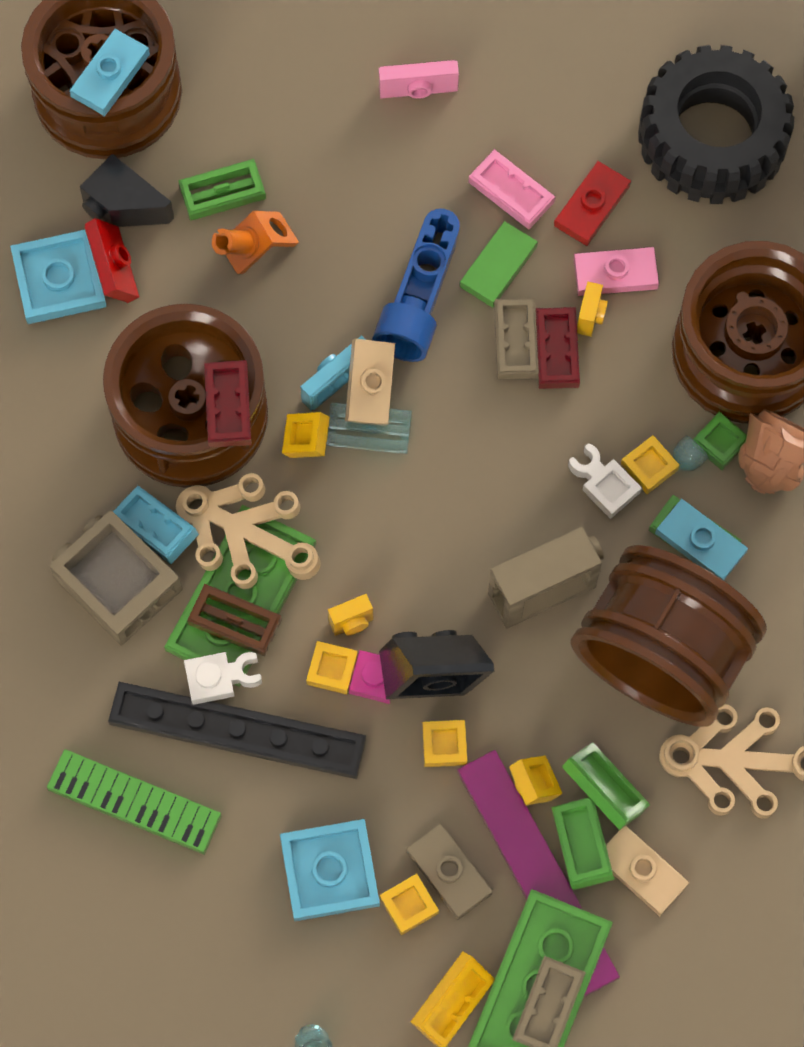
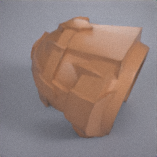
[738,409,804,494]

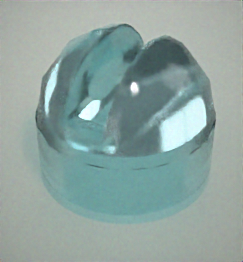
[673,435,709,471]
[294,1024,333,1047]

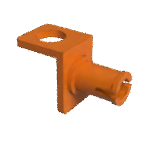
[211,210,299,274]

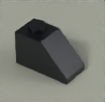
[79,154,174,227]

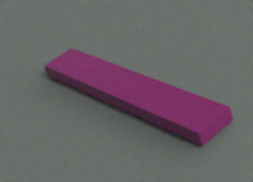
[457,750,620,997]

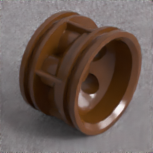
[103,304,268,488]

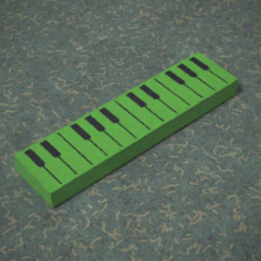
[47,749,222,855]

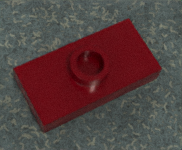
[536,307,580,389]
[204,360,252,448]

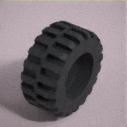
[638,45,795,204]

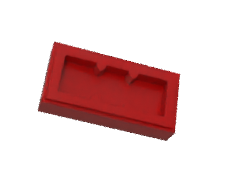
[554,161,631,246]
[84,218,139,303]

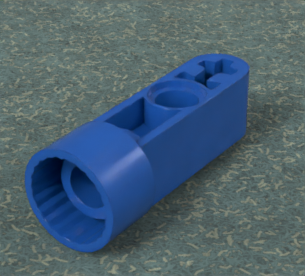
[372,209,460,362]

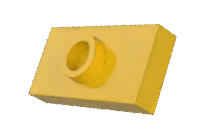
[410,951,495,1047]

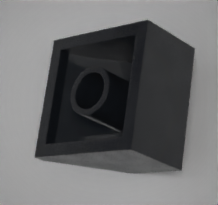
[379,630,494,699]

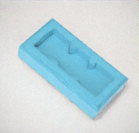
[69,29,150,116]
[300,335,366,411]
[113,485,199,564]
[655,498,748,581]

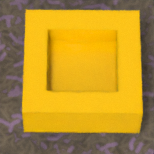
[577,281,608,337]
[282,412,330,458]
[620,435,680,494]
[327,594,373,636]
[306,641,358,695]
[422,720,467,767]
[509,755,563,805]
[379,874,439,935]

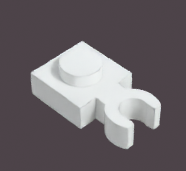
[568,443,642,519]
[184,652,262,705]

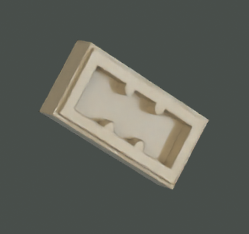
[345,338,395,426]
[606,826,690,917]

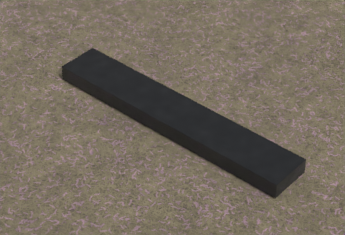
[108,682,366,779]

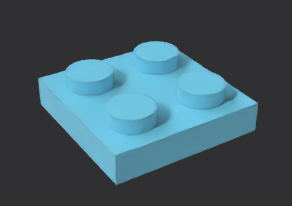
[10,230,107,324]
[280,819,380,922]

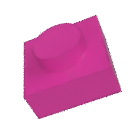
[349,650,391,704]

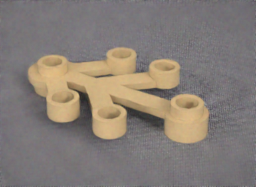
[176,473,321,589]
[659,704,804,819]

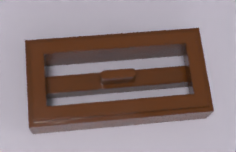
[187,584,282,657]

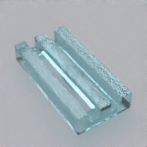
[326,403,412,454]

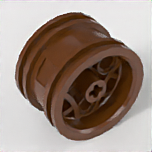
[21,0,182,160]

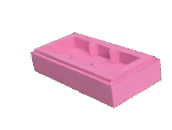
[379,60,459,99]
[468,149,555,230]
[573,247,659,296]

